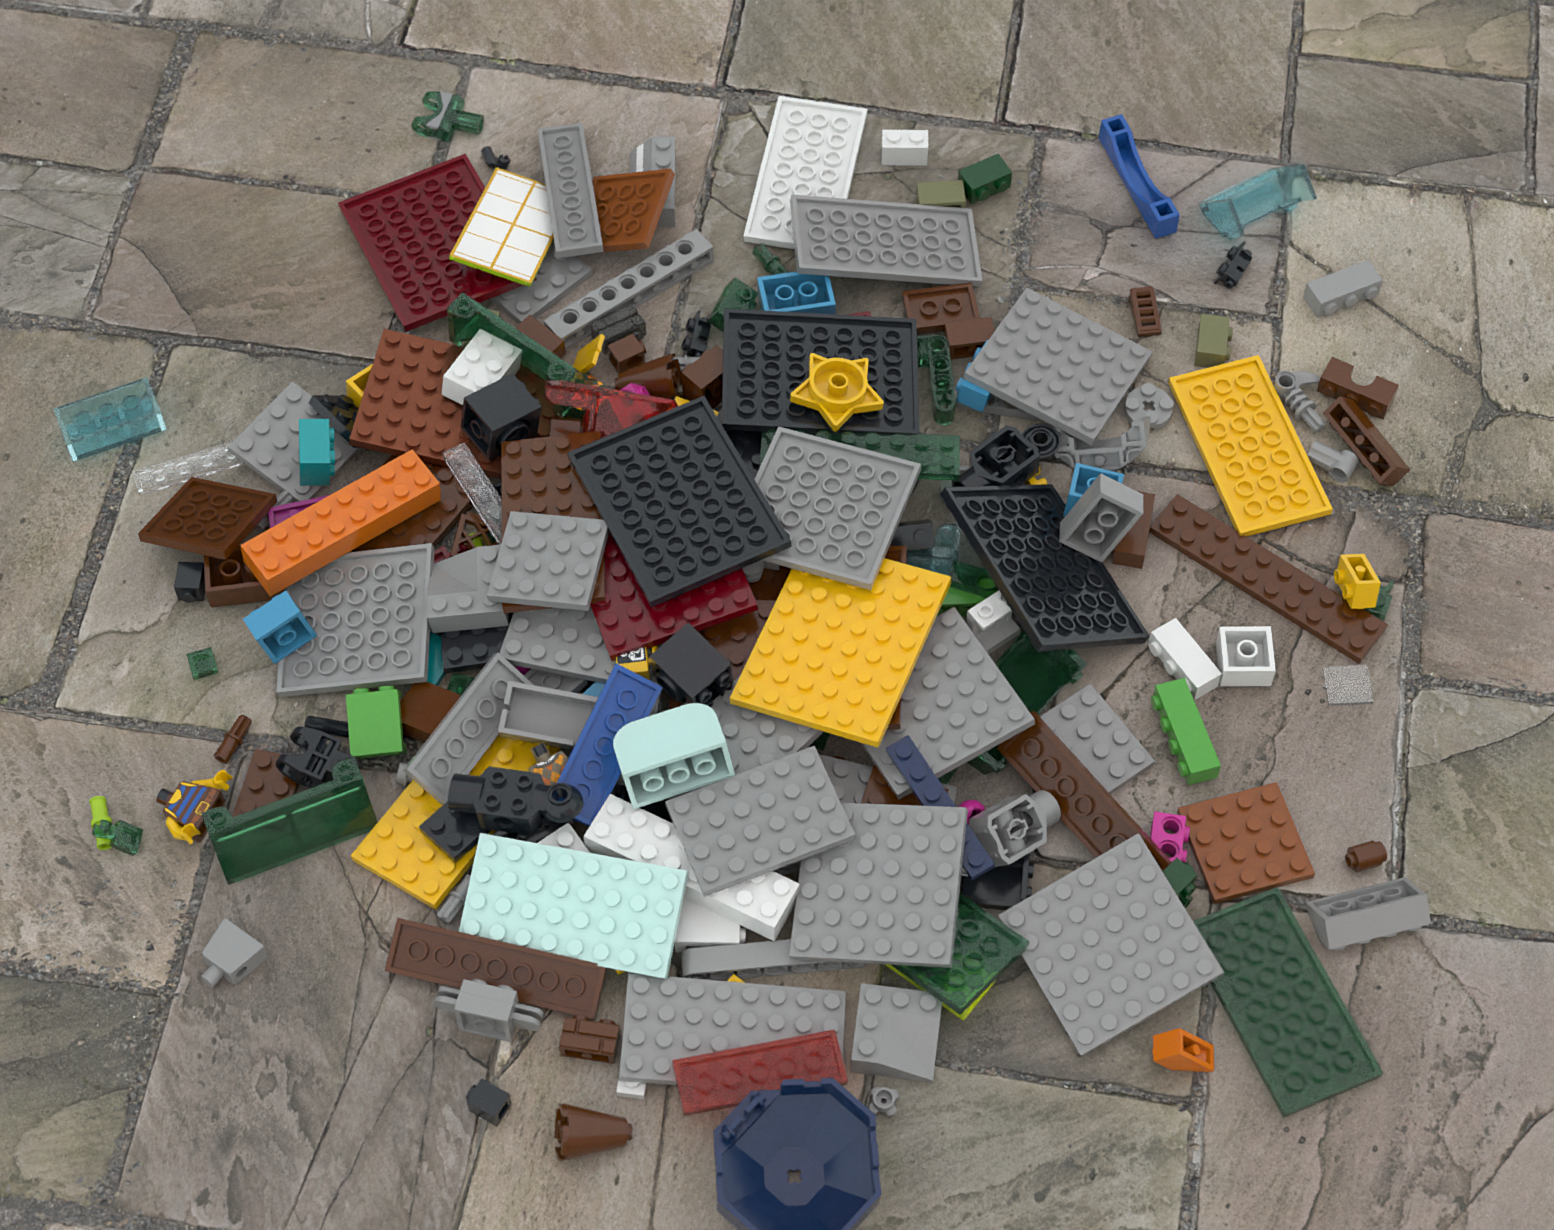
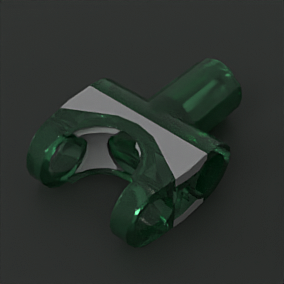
[411,91,484,142]

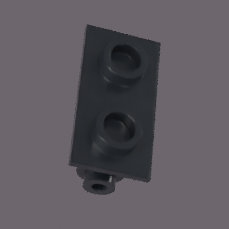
[1214,241,1252,289]
[681,310,711,357]

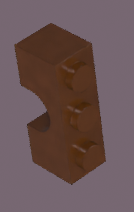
[1317,357,1399,420]

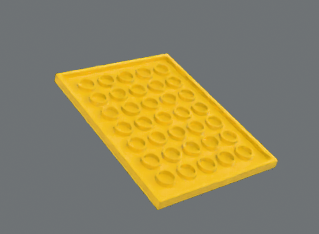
[730,558,951,748]

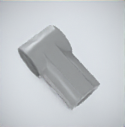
[1307,441,1359,483]

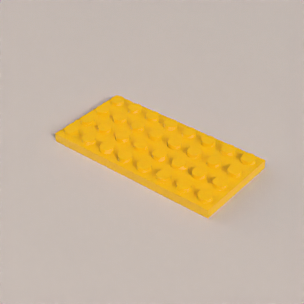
[1168,355,1333,537]
[351,735,561,910]

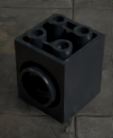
[460,373,542,461]
[649,623,734,707]

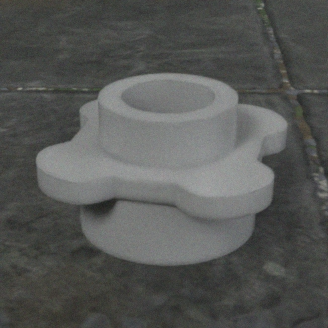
[869,1087,898,1116]

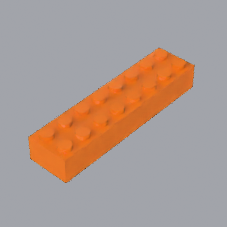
[240,449,441,597]

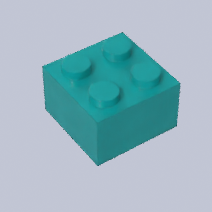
[299,419,335,486]

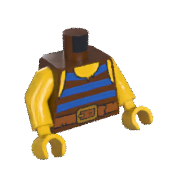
[156,770,233,845]

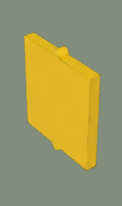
[570,334,605,383]

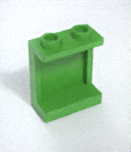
[346,686,407,759]

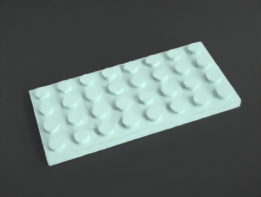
[459,833,689,979]

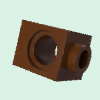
[607,334,647,374]

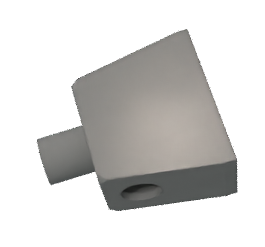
[201,918,268,987]

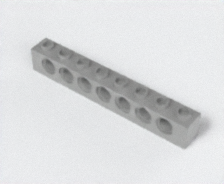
[544,229,714,350]

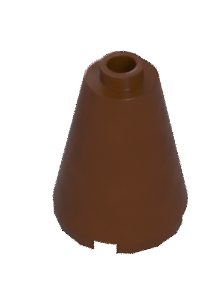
[615,353,683,401]
[554,1103,632,1161]

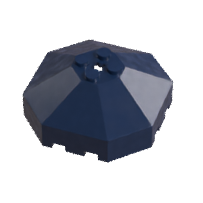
[713,1078,881,1230]

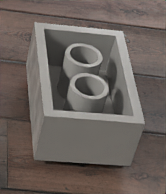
[1060,473,1143,562]

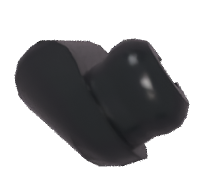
[481,146,510,170]

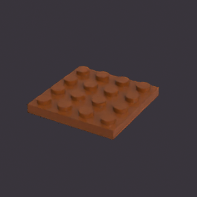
[592,169,675,253]
[1177,782,1315,904]

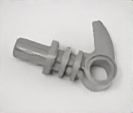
[1273,371,1326,432]

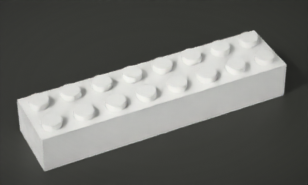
[584,794,800,941]

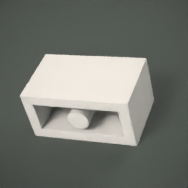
[881,130,928,166]

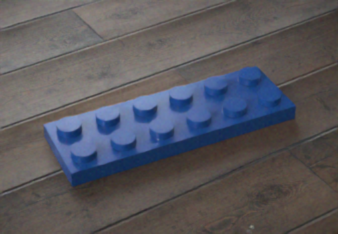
[556,663,663,827]

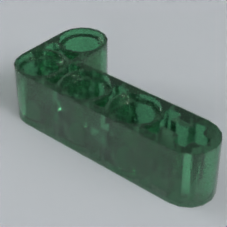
[917,335,956,425]

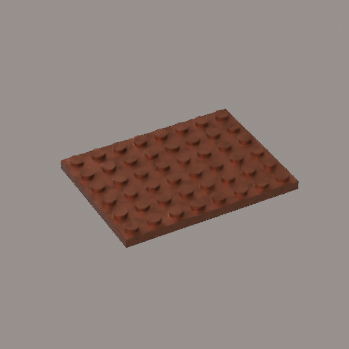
[349,329,572,479]

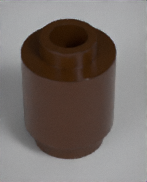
[1345,840,1387,873]

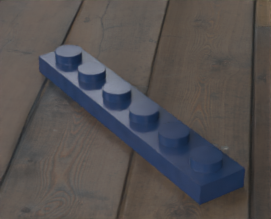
[886,735,995,881]

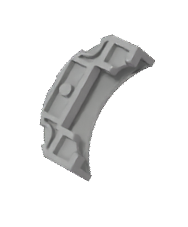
[1051,416,1151,471]

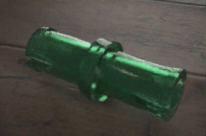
[752,243,789,275]

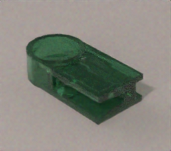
[949,560,999,598]

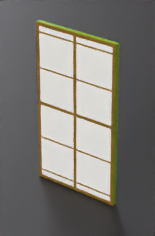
[449,167,554,287]

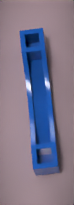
[1099,114,1180,239]

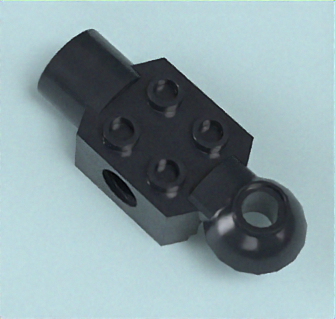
[952,424,1061,487]
[448,767,583,835]

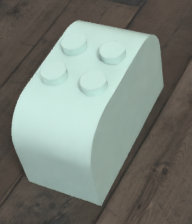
[613,703,735,809]

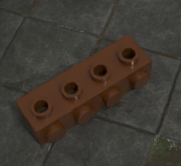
[1323,396,1410,486]

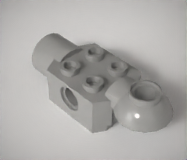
[961,790,1061,876]

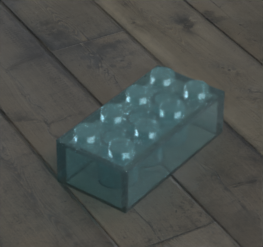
[53,377,167,462]

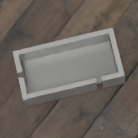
[498,681,598,750]

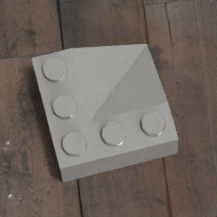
[427,545,509,633]
[850,983,943,1083]

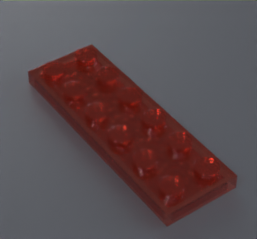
[672,1029,848,1116]

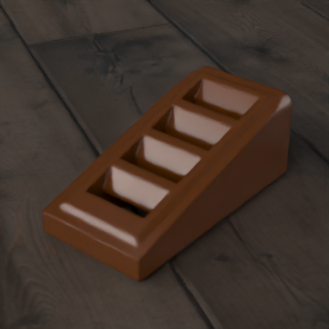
[1129,286,1162,337]

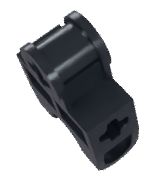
[275,726,358,792]

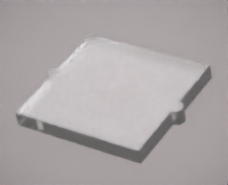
[1322,665,1374,706]

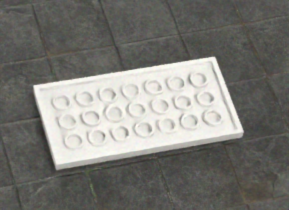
[743,96,867,249]

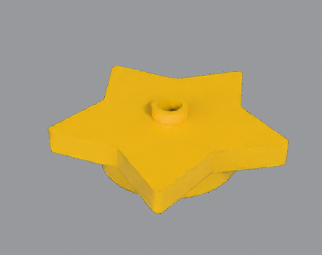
[790,353,884,432]

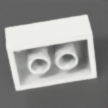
[441,329,522,405]

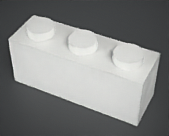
[1148,618,1222,700]

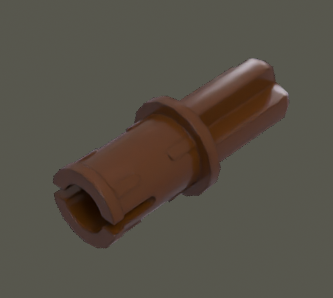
[213,715,252,764]

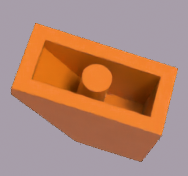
[1152,1028,1214,1072]

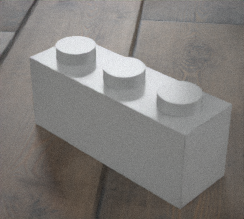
[1303,260,1383,318]

